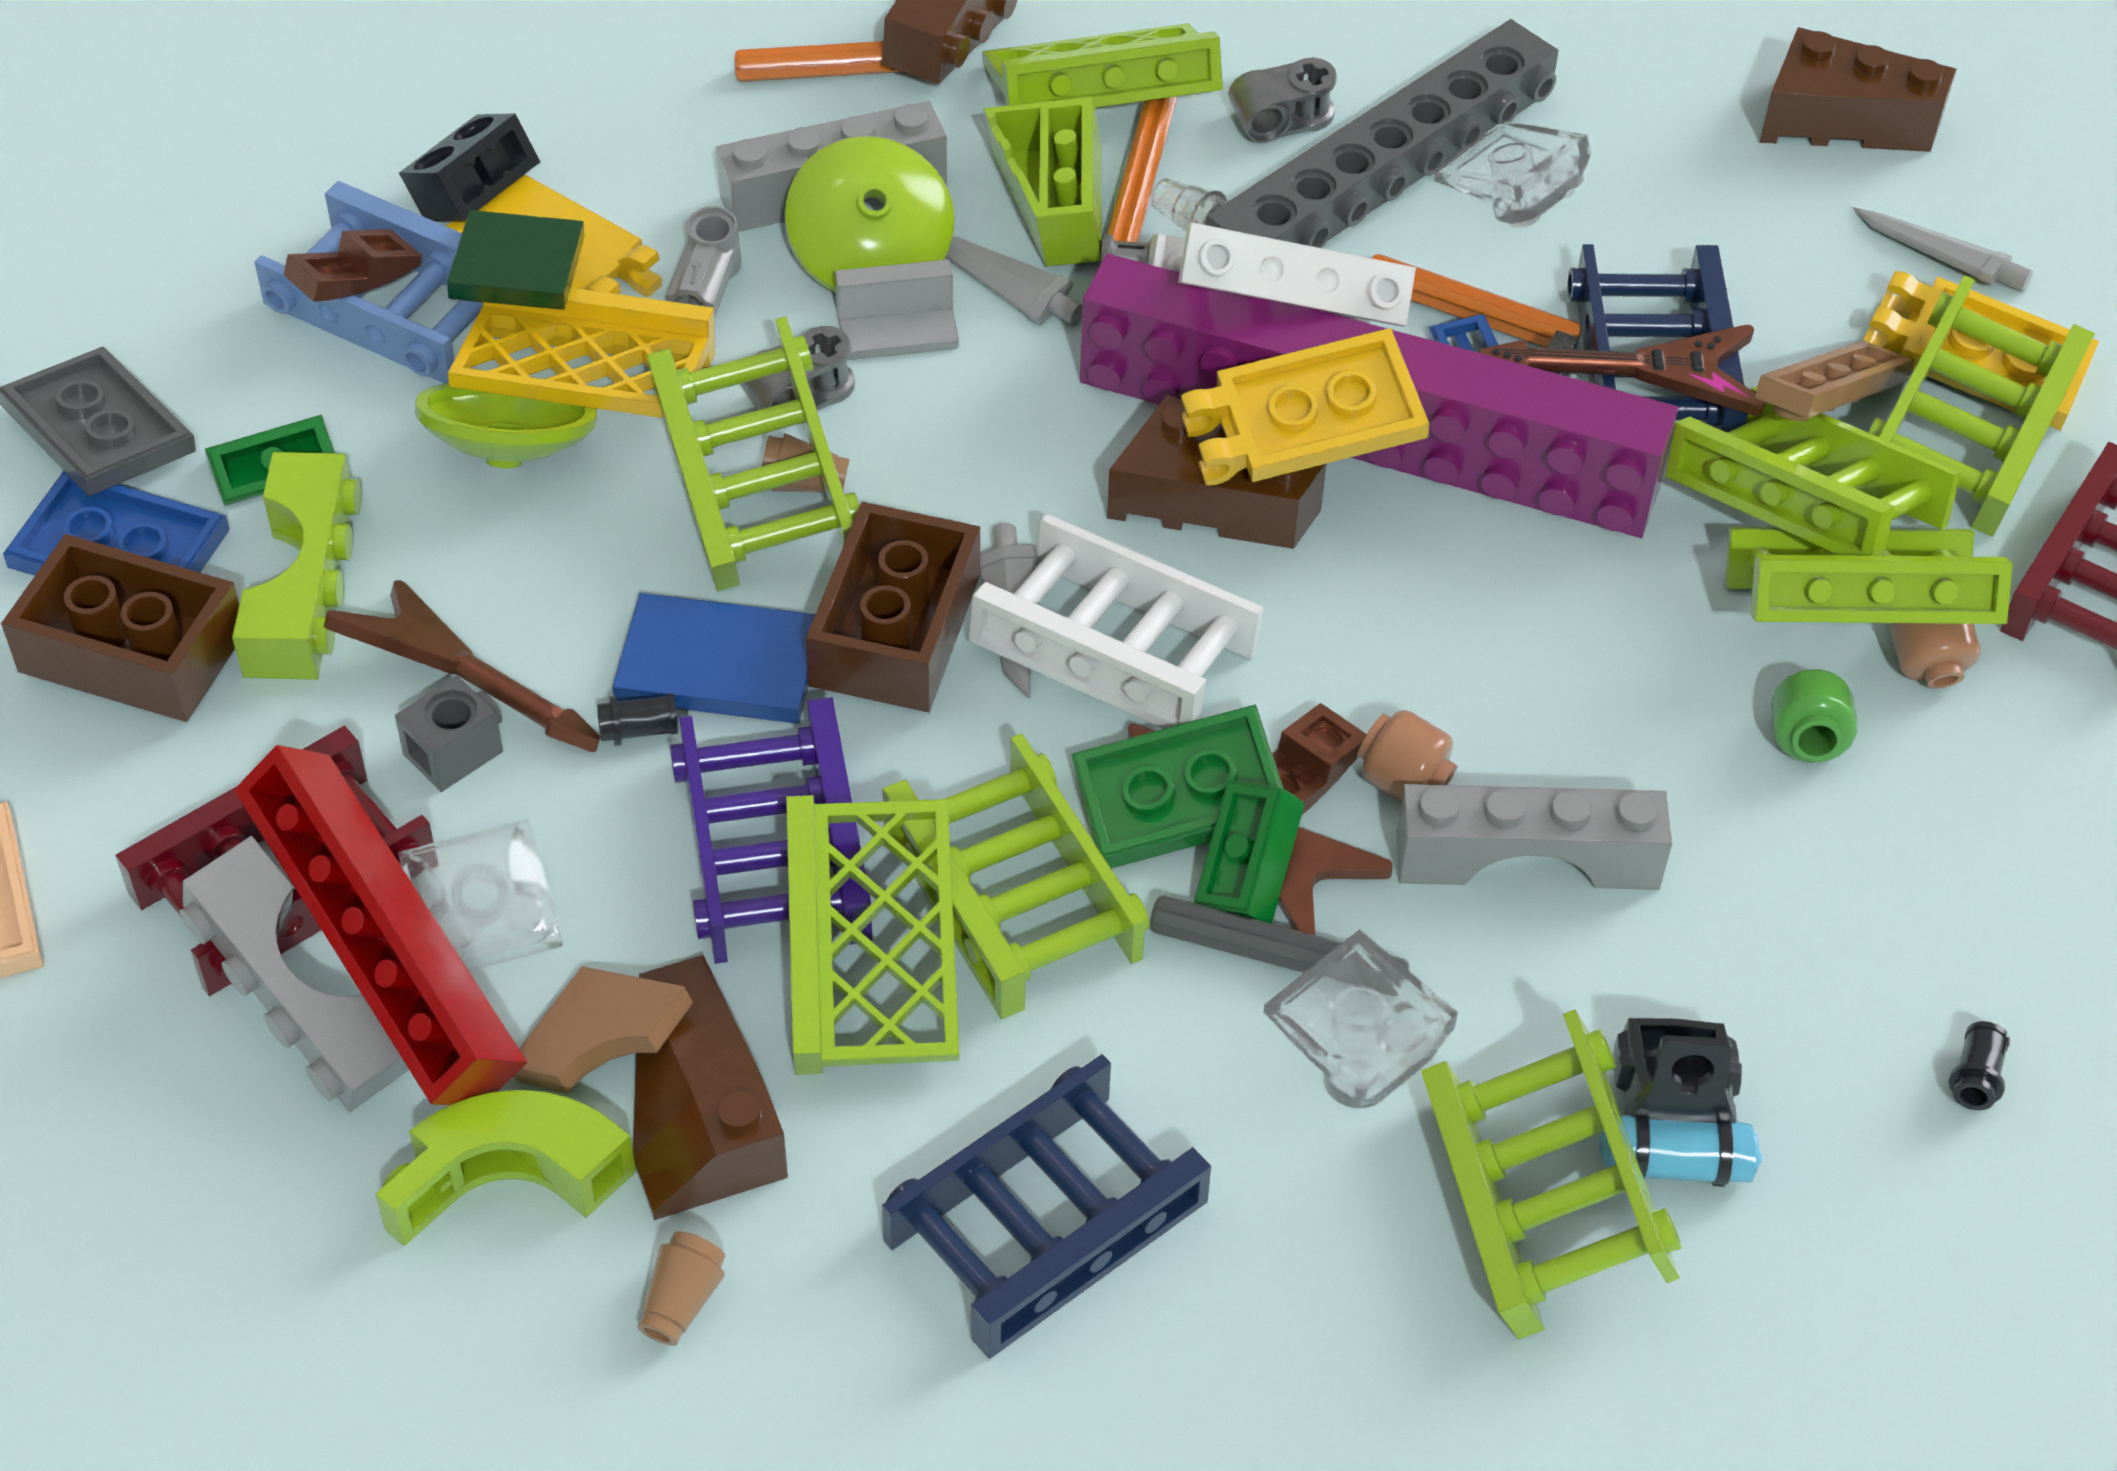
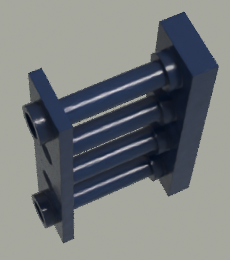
[1567,244,1748,432]
[882,1054,1211,1359]

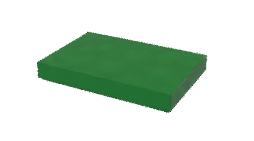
[1071,704,1283,869]

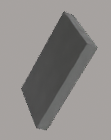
[0,346,196,496]

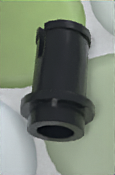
[597,693,678,746]
[1948,1021,2010,1111]

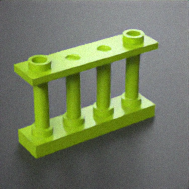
[1868,275,2095,537]
[647,316,859,592]
[1665,386,1961,556]
[1725,527,2013,624]
[882,733,1149,1020]
[1421,1009,1682,1340]

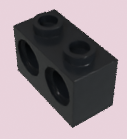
[399,113,541,222]

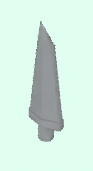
[1851,206,2033,291]
[945,237,1082,325]
[980,523,1038,698]

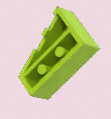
[983,96,1102,267]

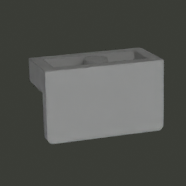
[835,259,959,360]

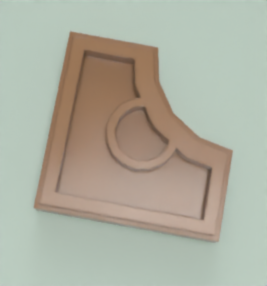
[513,966,693,1093]

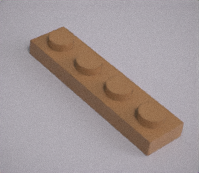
[1754,340,1915,421]

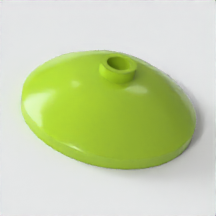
[784,136,955,293]
[415,383,597,469]

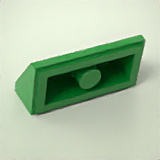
[205,415,335,506]
[1193,780,1304,923]

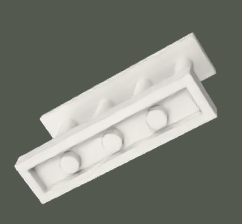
[1148,222,1416,327]
[969,513,1264,729]

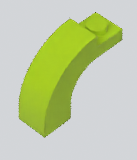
[375,1090,636,1246]

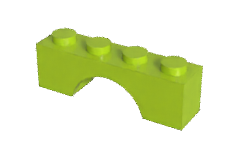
[232,452,361,680]

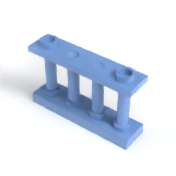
[254,181,483,383]

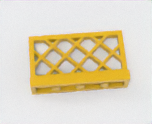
[448,287,715,418]

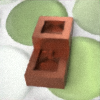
[284,229,422,302]
[1272,703,1367,815]

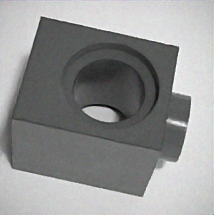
[395,675,503,792]

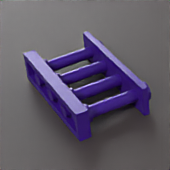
[670,697,873,964]

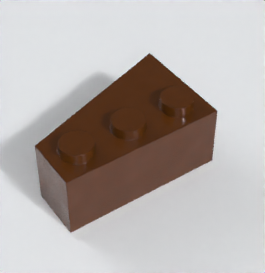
[882,0,1017,84]
[1759,27,1957,152]
[1107,394,1327,549]

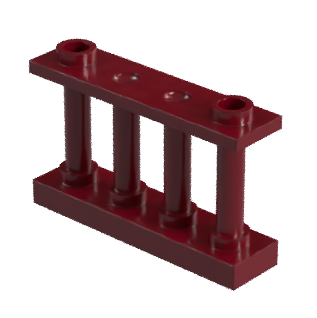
[2000,441,2117,650]
[115,725,438,997]

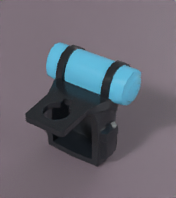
[1599,1018,1762,1187]

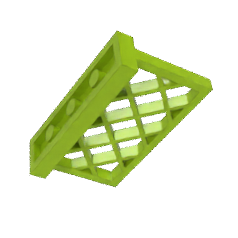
[982,23,1223,108]
[786,795,959,1075]

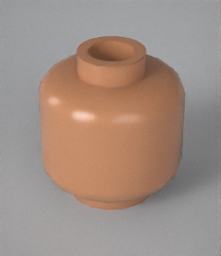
[1890,623,1980,689]
[1357,710,1458,802]

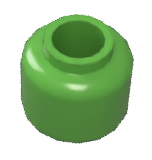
[1771,669,1857,763]

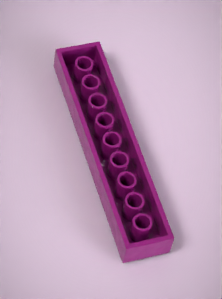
[1080,253,1679,538]

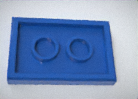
[3,471,230,576]
[612,593,815,724]

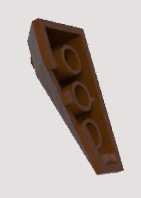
[633,955,788,1220]

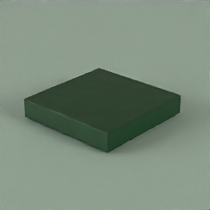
[447,210,585,310]

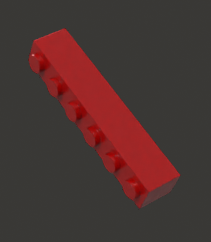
[234,745,528,1105]

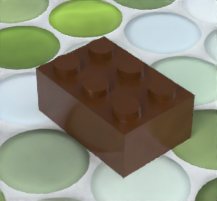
[806,502,980,713]
[1,534,239,722]

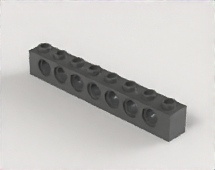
[1206,19,1559,248]

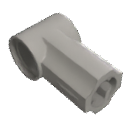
[666,206,742,318]

